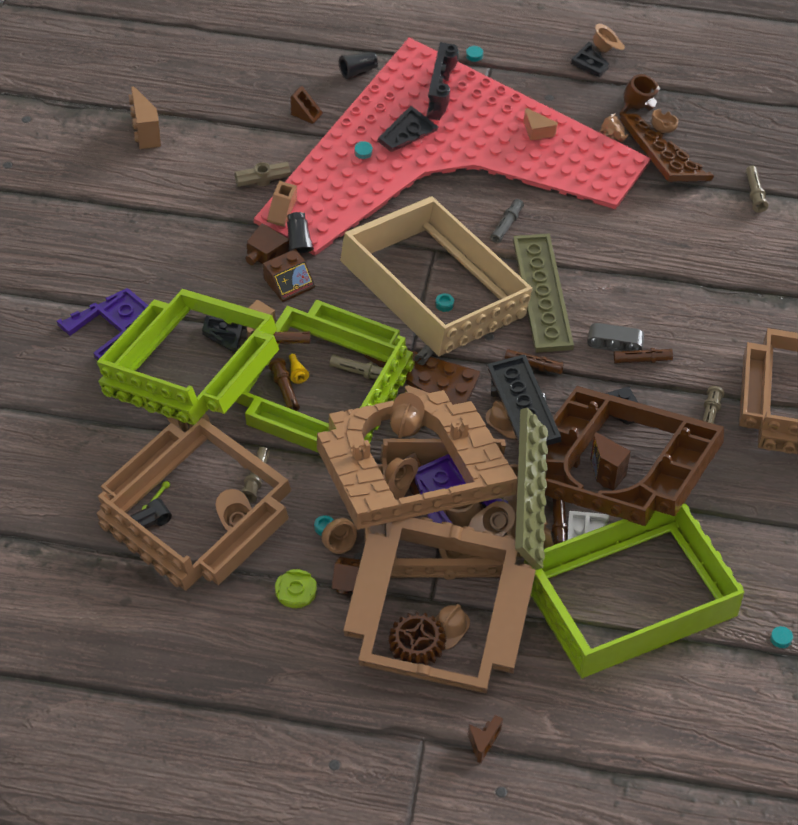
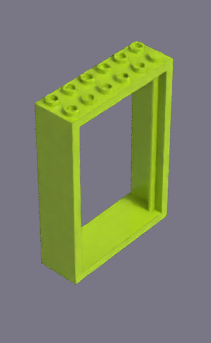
[524,504,744,679]

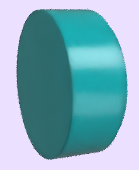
[466,46,483,62]
[354,141,373,159]
[435,293,454,312]
[314,515,333,536]
[770,626,793,648]

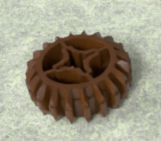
[388,611,447,666]

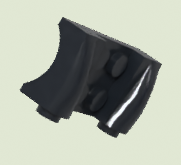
[426,42,459,121]

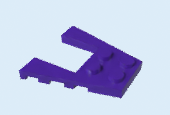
[57,288,148,360]
[414,454,509,523]

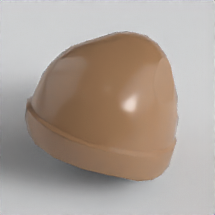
[322,518,357,554]

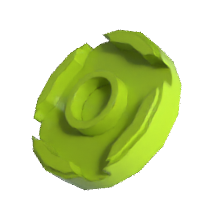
[275,569,317,608]

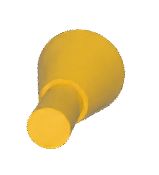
[289,354,309,384]

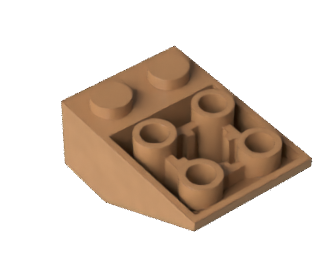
[129,87,161,149]

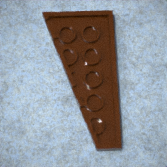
[619,114,714,182]
[365,350,480,405]

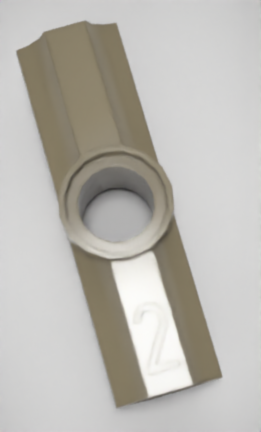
[234,162,291,187]

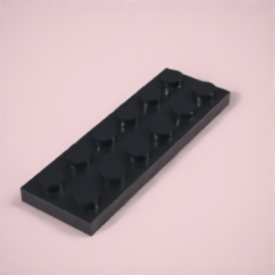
[487,354,561,446]

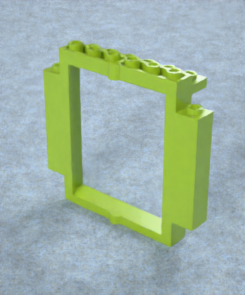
[97,289,279,425]
[235,300,415,453]

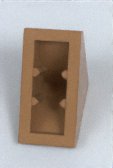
[523,108,558,141]

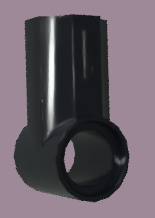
[130,498,172,528]

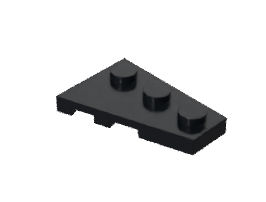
[377,106,439,152]

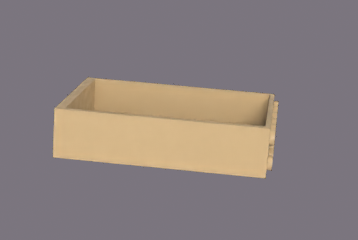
[340,196,532,356]

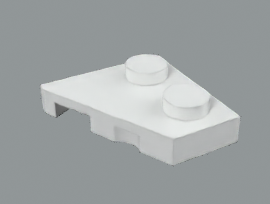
[567,511,609,540]

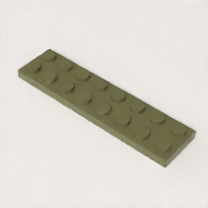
[513,234,574,353]
[515,407,548,570]

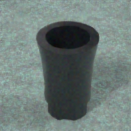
[339,52,378,79]
[287,212,314,254]

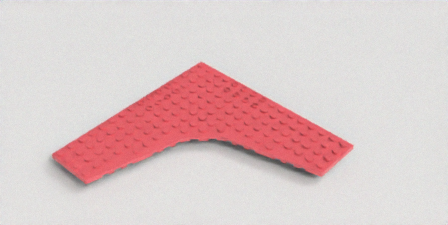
[254,37,651,256]

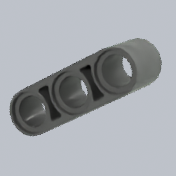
[587,323,645,351]

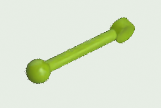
[142,481,170,510]

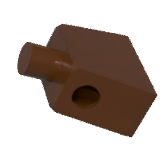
[245,223,289,265]

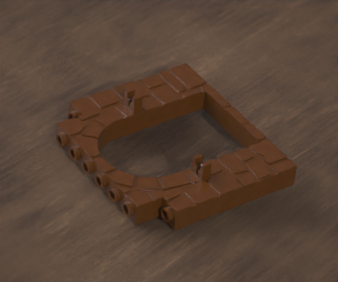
[545,386,724,526]

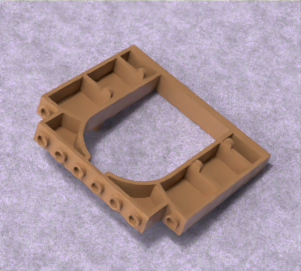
[317,390,518,529]

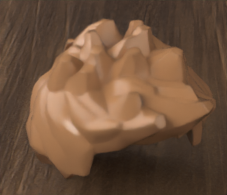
[600,114,629,143]

